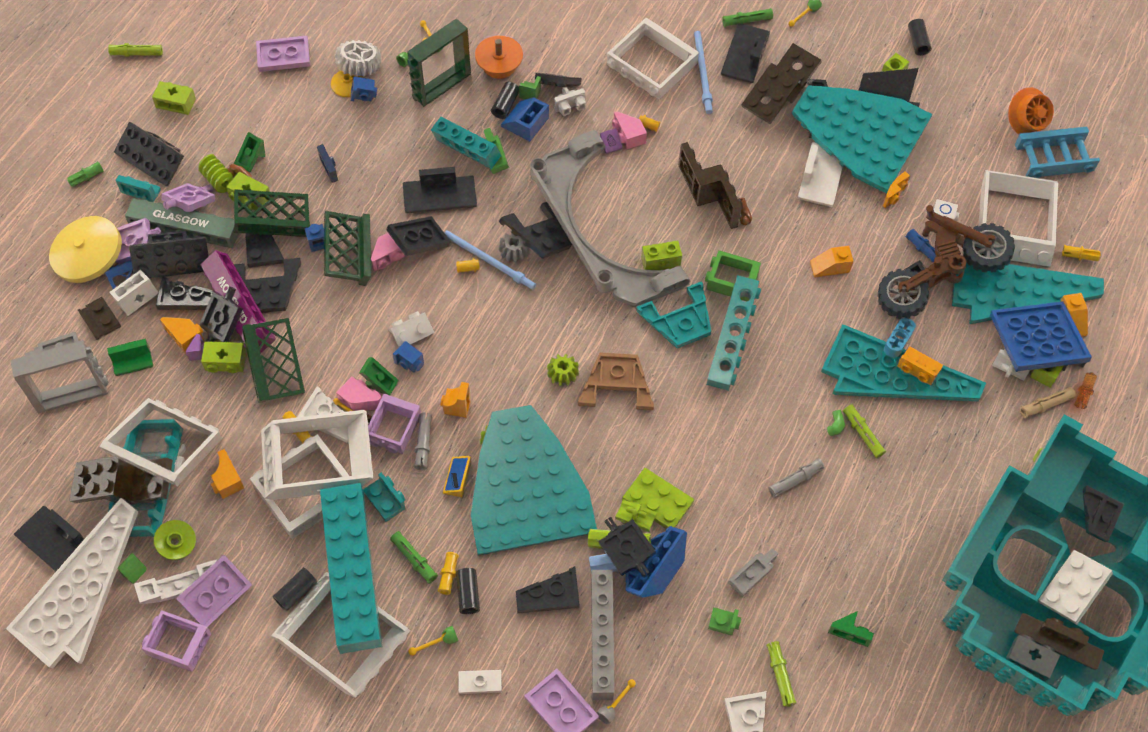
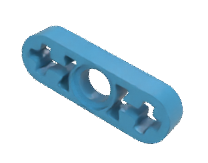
[883,318,916,357]

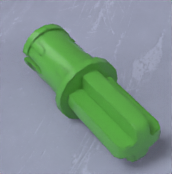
[67,161,104,187]

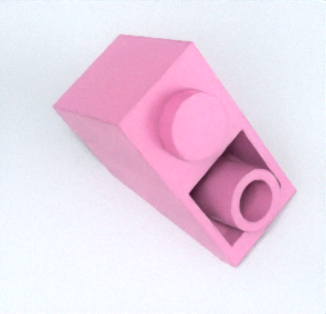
[612,112,647,150]
[371,233,405,272]
[336,377,382,411]

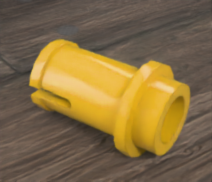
[639,115,660,132]
[456,258,480,273]

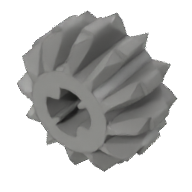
[498,233,530,263]

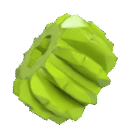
[547,354,579,386]

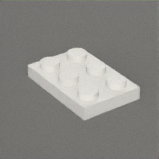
[1038,550,1113,625]

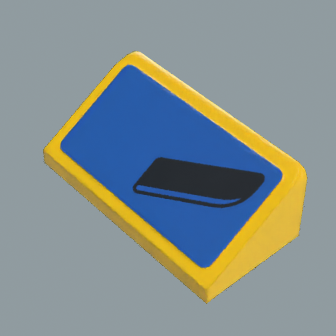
[443,456,472,497]

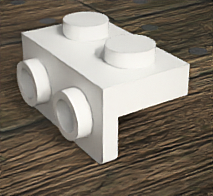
[388,311,435,347]

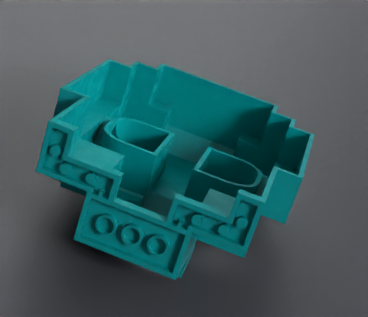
[942,414,1148,716]

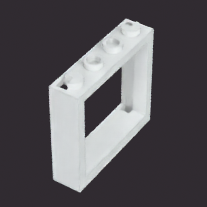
[607,18,699,99]
[250,434,349,539]

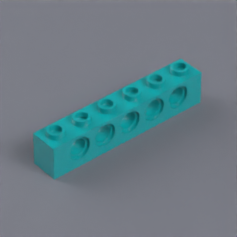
[706,275,762,391]

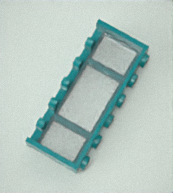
[108,419,184,537]

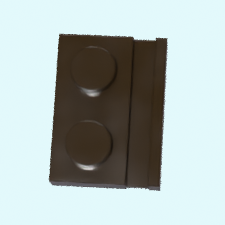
[78,297,122,340]

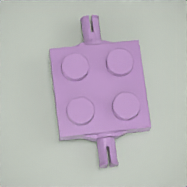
[162,183,215,212]
[116,218,161,264]

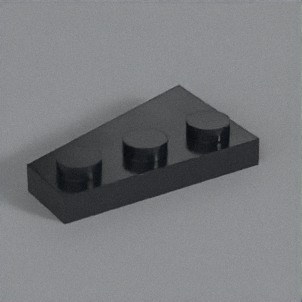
[859,68,919,102]
[245,216,284,268]
[156,277,214,310]

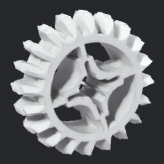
[335,40,382,77]

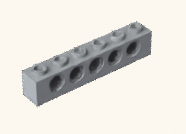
[591,570,614,700]

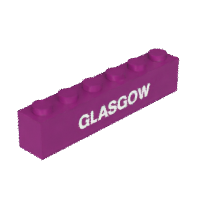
[200,250,276,353]

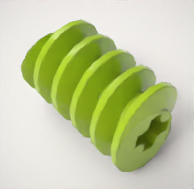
[198,154,233,193]

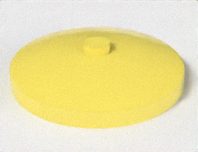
[49,216,122,283]

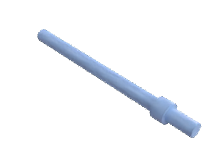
[694,31,713,114]
[445,230,536,290]

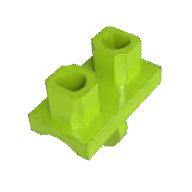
[615,500,657,532]

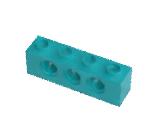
[431,116,501,169]

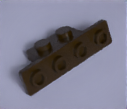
[1014,613,1104,670]

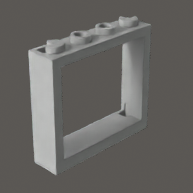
[10,340,109,414]

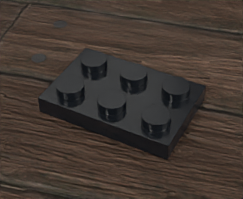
[386,216,451,256]

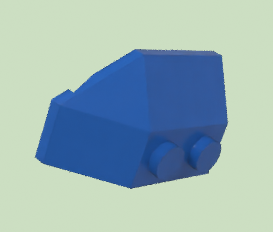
[625,526,687,598]

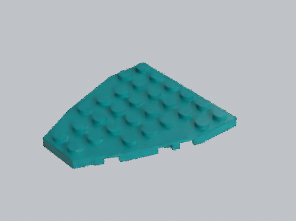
[792,85,933,194]
[471,405,597,556]

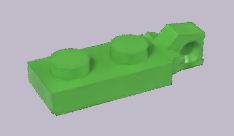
[484,128,509,174]

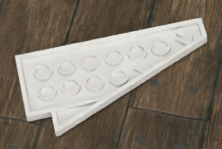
[6,498,138,669]

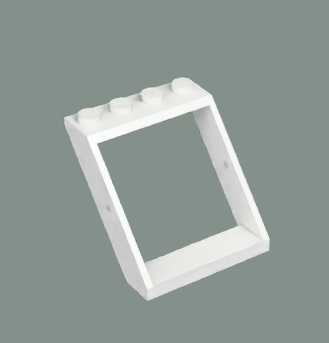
[978,170,1058,267]
[99,398,222,486]
[261,410,373,500]
[271,572,410,698]

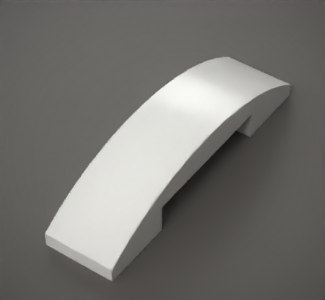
[134,560,217,604]

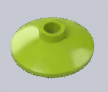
[154,520,196,560]

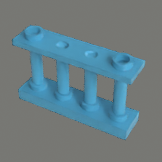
[1015,127,1100,178]

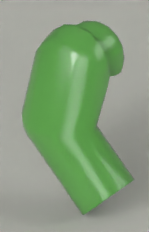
[827,410,845,436]

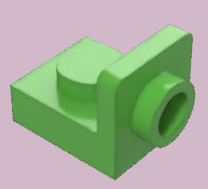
[708,607,741,635]

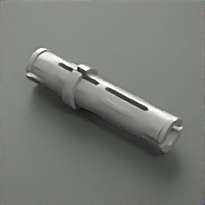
[414,412,432,470]
[768,458,825,498]

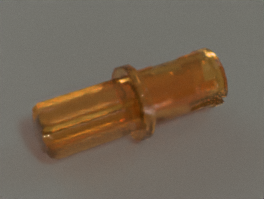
[1074,372,1097,409]

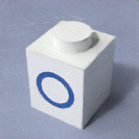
[933,199,959,221]

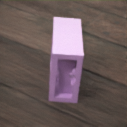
[368,394,421,454]
[142,610,211,672]

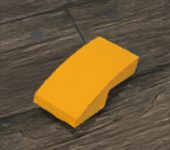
[883,171,910,208]

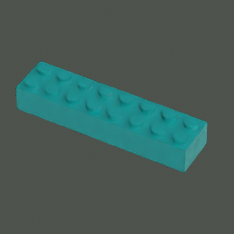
[320,483,382,654]

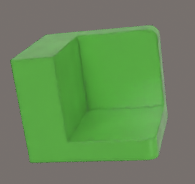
[519,76,541,100]

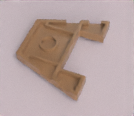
[578,352,654,410]

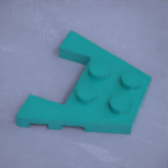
[636,281,712,349]

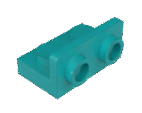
[115,175,161,203]
[363,472,406,522]

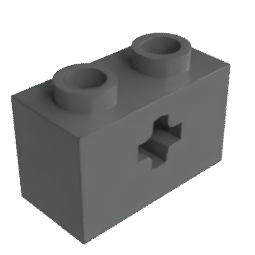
[1006,635,1060,681]

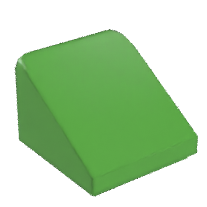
[118,553,147,584]

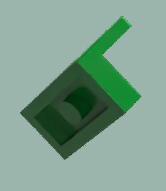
[107,338,154,376]

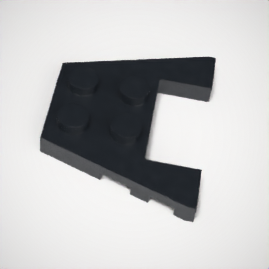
[499,202,572,259]
[234,258,301,313]

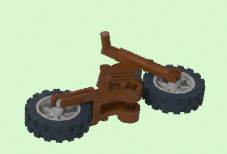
[878,205,1015,319]

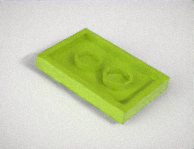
[622,468,694,529]

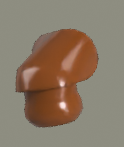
[228,164,252,178]
[739,197,752,225]

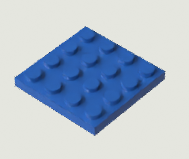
[990,301,1092,372]

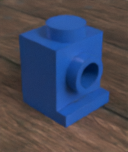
[350,77,377,101]
[305,224,324,252]
[393,341,424,373]

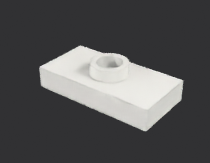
[459,670,502,694]

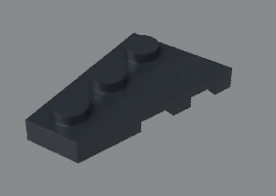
[516,566,580,614]

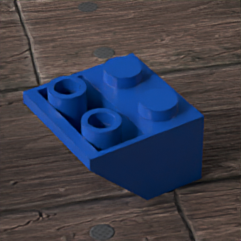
[501,98,549,142]

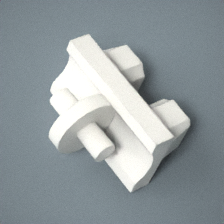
[554,87,586,116]
[992,349,1030,381]

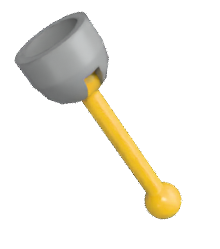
[597,679,636,725]

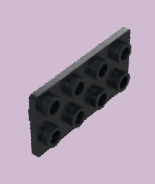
[721,23,770,83]
[114,122,184,186]
[402,166,477,213]
[129,231,209,278]
[14,506,84,572]

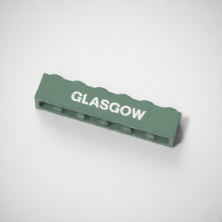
[125,198,239,249]

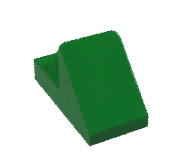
[234,132,266,172]
[359,357,399,395]
[828,611,874,647]

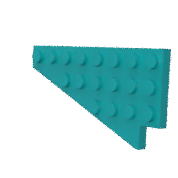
[821,324,986,402]

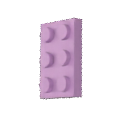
[256,36,310,72]
[175,555,252,627]
[524,669,599,732]

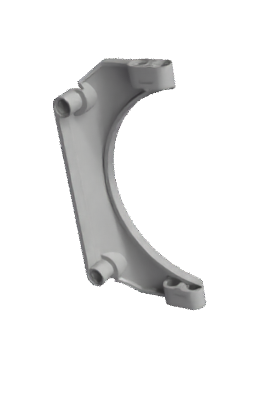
[530,130,690,307]

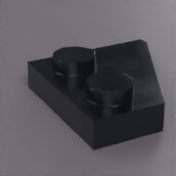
[535,73,582,87]
[1083,486,1124,543]

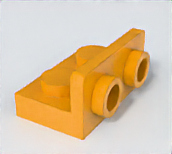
[897,346,943,385]

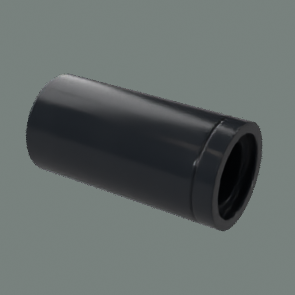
[908,18,932,56]
[491,82,519,119]
[272,567,317,611]
[456,568,480,614]

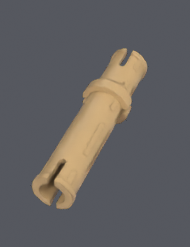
[1020,387,1076,418]

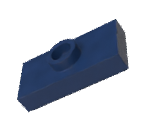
[317,144,338,183]

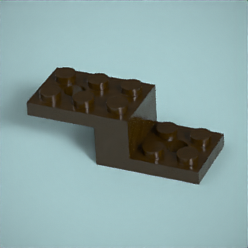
[741,43,822,124]
[678,142,743,229]
[70,456,173,505]

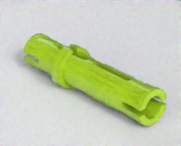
[108,43,163,57]
[843,404,886,459]
[766,641,797,707]

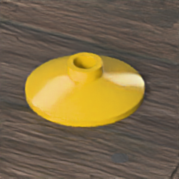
[331,71,364,97]

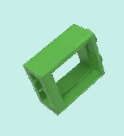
[705,250,761,301]

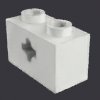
[109,270,158,316]

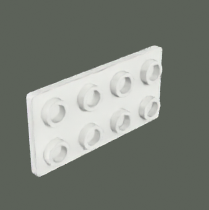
[798,142,842,207]

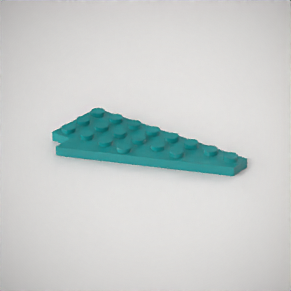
[952,259,1104,324]

